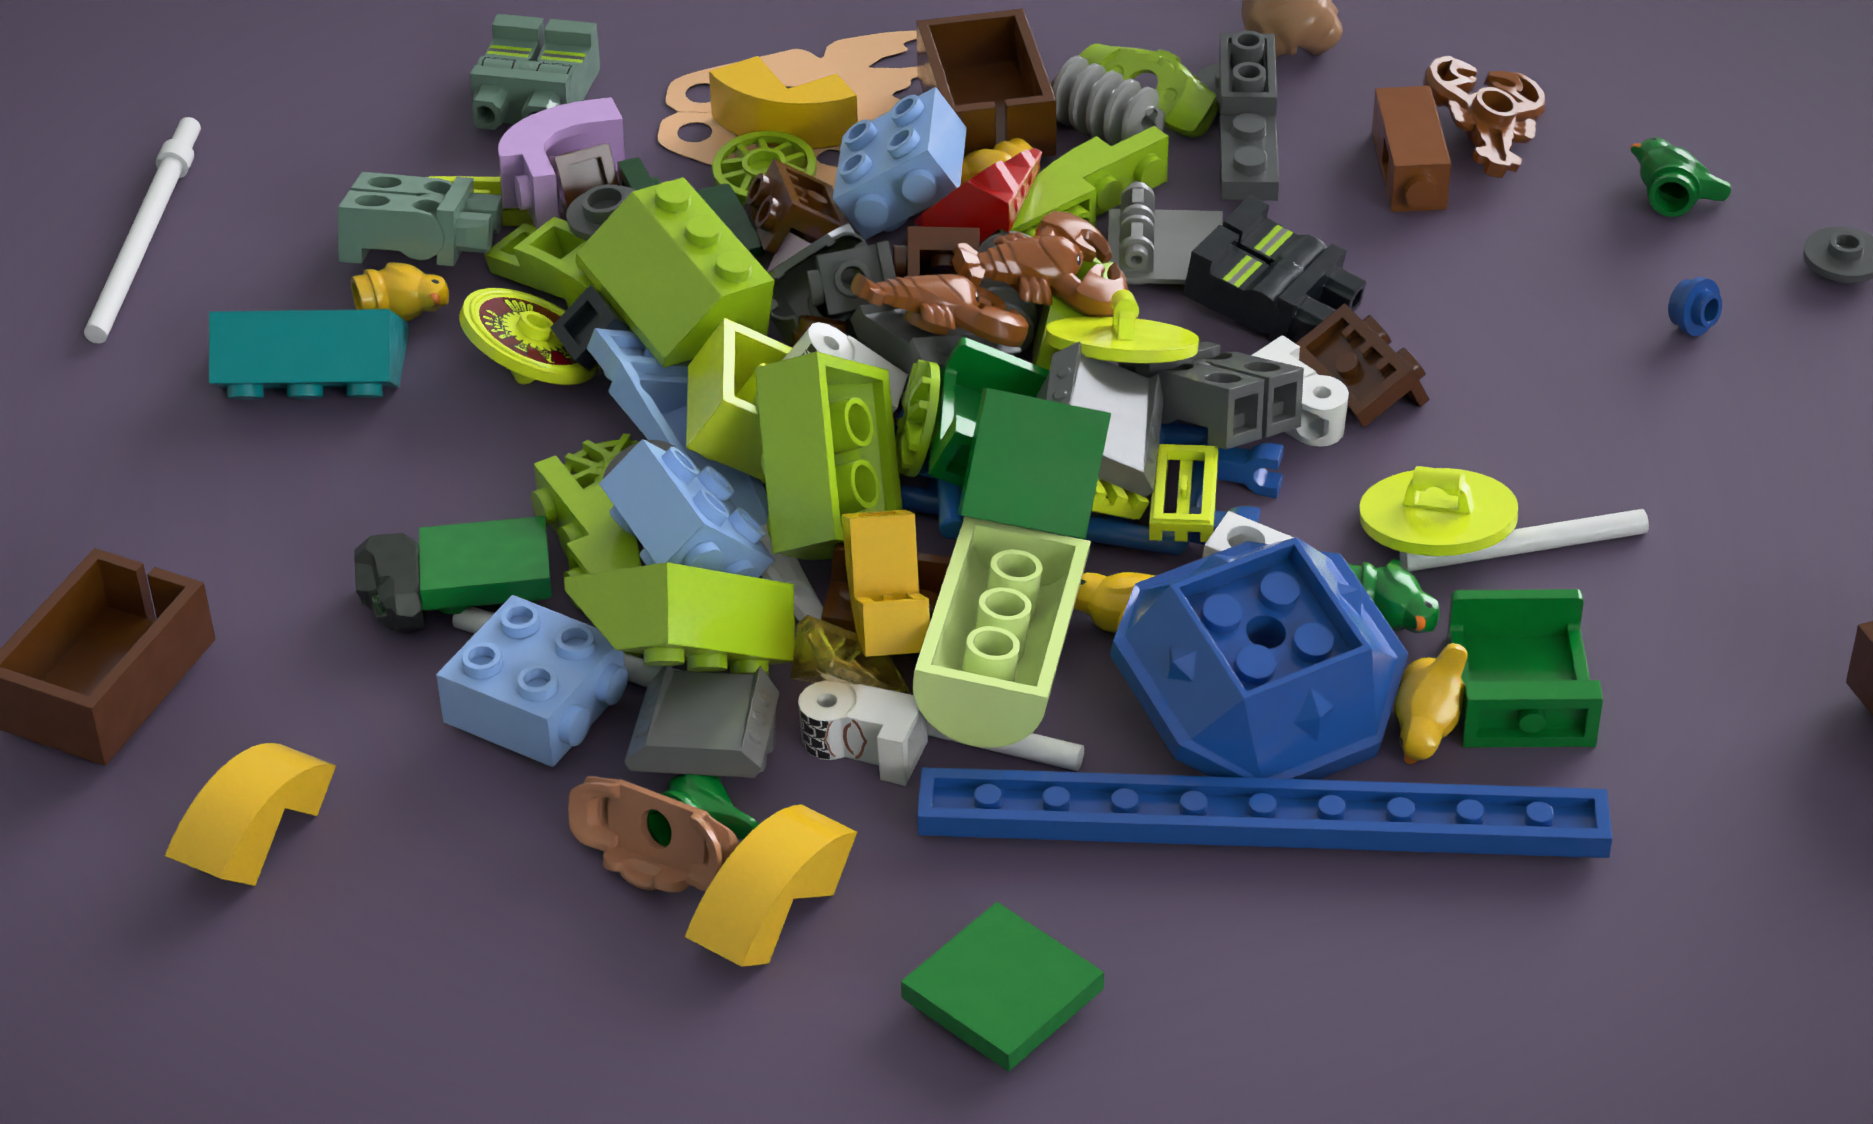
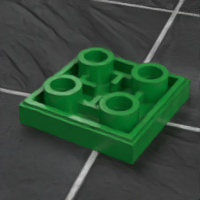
[958,387,1111,539]
[419,516,552,614]
[901,902,1104,1072]

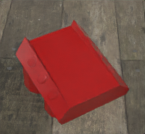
[913,148,1042,243]

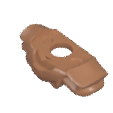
[568,776,739,893]

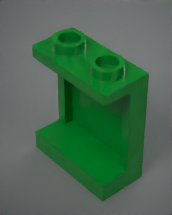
[928,337,1050,488]
[1446,589,1603,748]

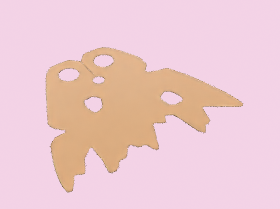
[658,31,918,189]

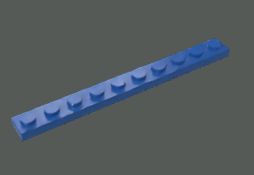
[917,767,1612,858]

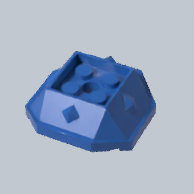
[1110,537,1409,780]

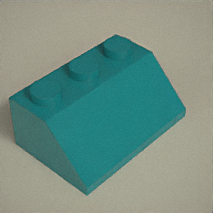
[209,309,409,400]

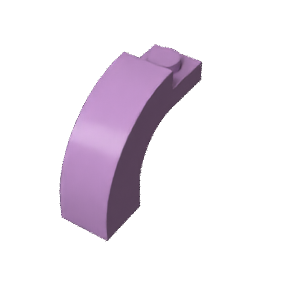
[498,97,625,229]

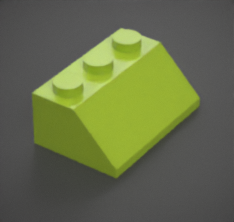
[575,177,775,368]
[755,351,903,560]
[564,562,795,675]

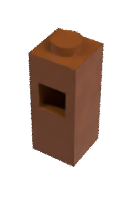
[1372,86,1451,212]

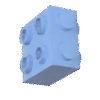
[833,87,967,240]
[599,439,775,578]
[436,595,628,767]

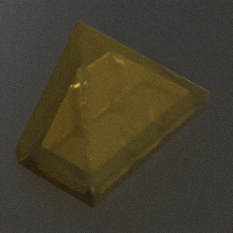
[790,615,911,694]

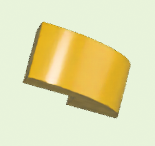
[709,56,858,149]
[842,510,930,657]
[165,743,336,886]
[685,804,857,967]

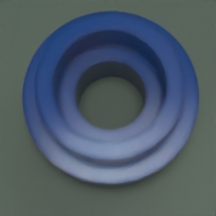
[1668,277,1722,336]

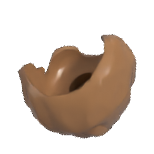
[1241,0,1343,58]

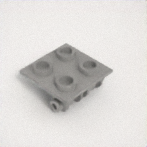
[1108,182,1223,285]

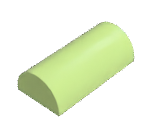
[913,516,1091,748]

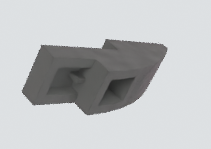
[1219,31,1279,201]

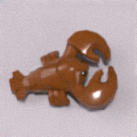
[1423,56,1545,178]
[951,211,1128,317]
[850,273,1029,347]

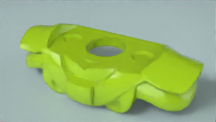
[1079,43,1219,138]

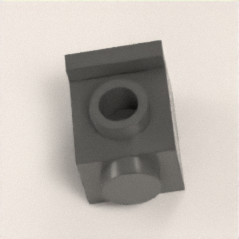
[807,241,896,318]

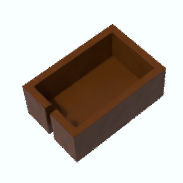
[916,8,1056,159]
[0,548,216,766]

